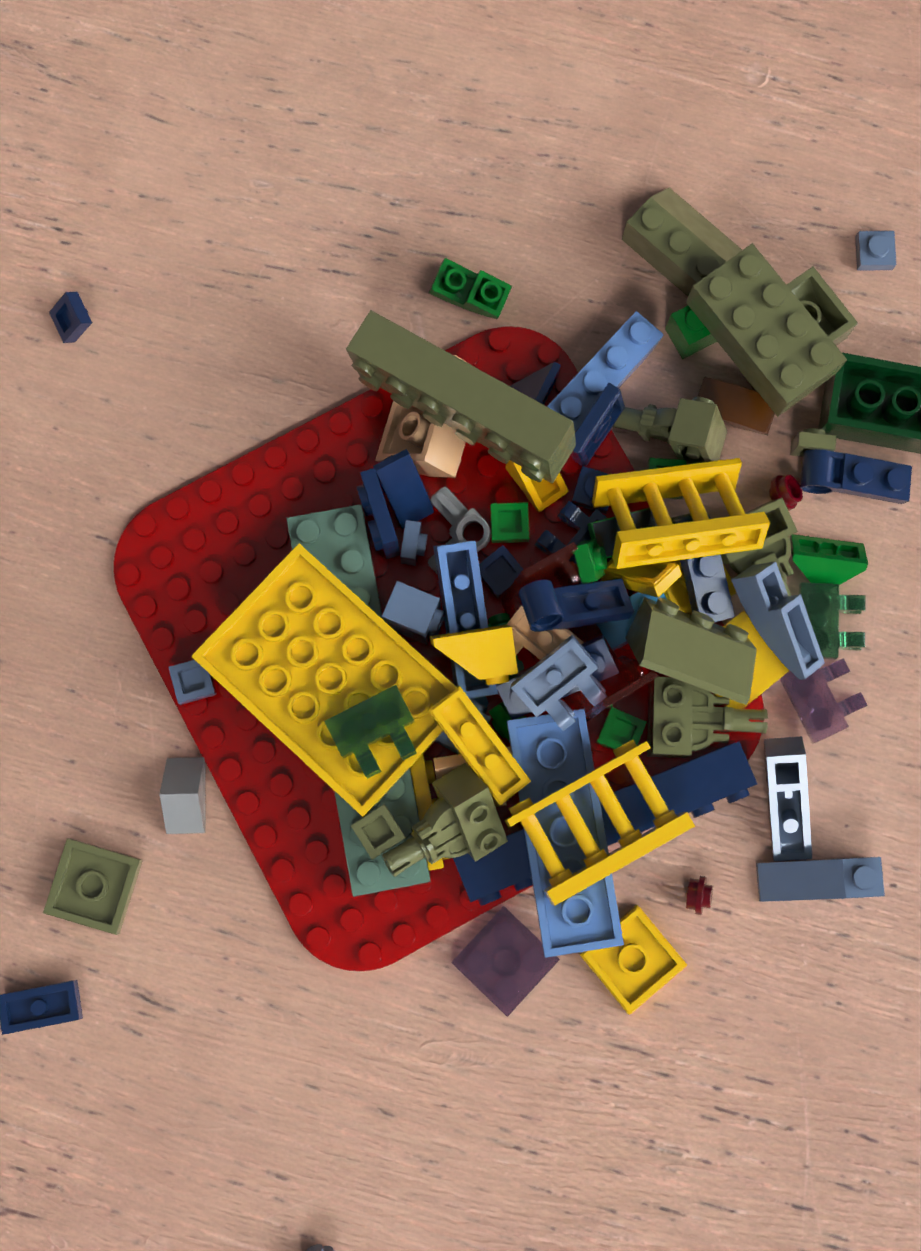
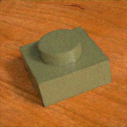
[790,428,836,457]
[351,804,406,860]

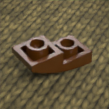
[698,377,775,436]

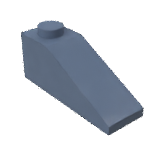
[764,736,812,861]
[756,857,885,902]

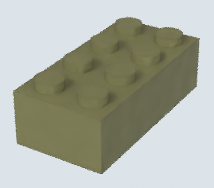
[686,243,847,417]

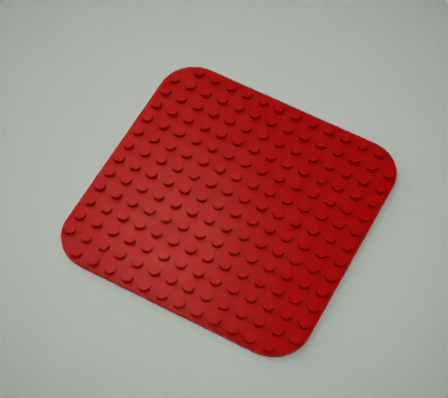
[114,326,764,971]

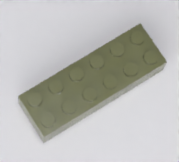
[346,310,576,484]

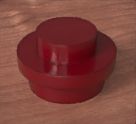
[769,475,803,511]
[686,876,713,915]

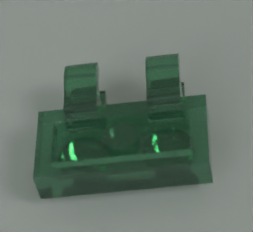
[799,583,866,660]
[324,685,417,779]

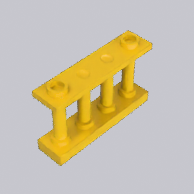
[592,458,770,569]
[505,739,695,906]

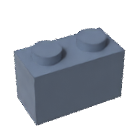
[382,581,445,645]

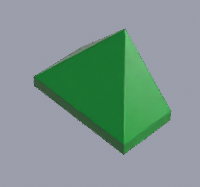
[790,534,868,595]

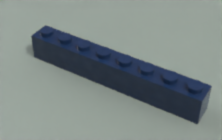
[453,741,757,906]

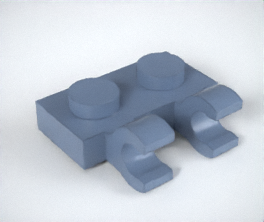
[511,634,607,731]

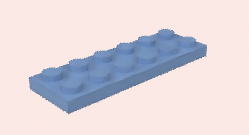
[507,709,624,958]

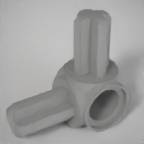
[428,487,491,574]

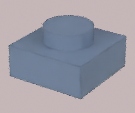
[855,231,897,271]
[400,520,428,566]
[168,660,217,705]

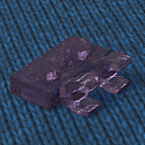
[780,658,868,744]

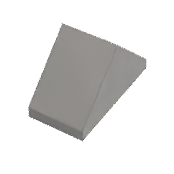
[159,757,206,834]

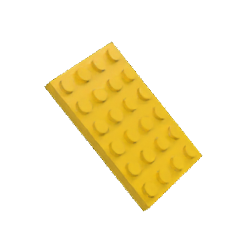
[191,543,457,817]

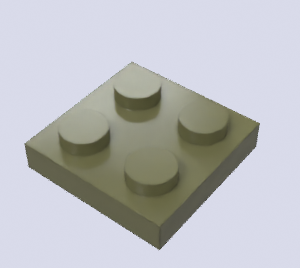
[43,838,143,935]

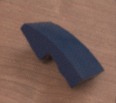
[373,449,434,529]

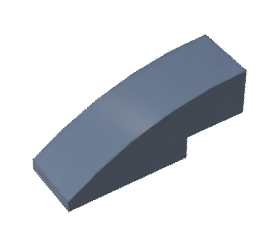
[731,561,825,680]

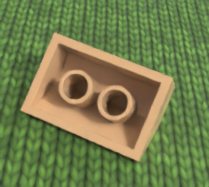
[376,355,471,477]

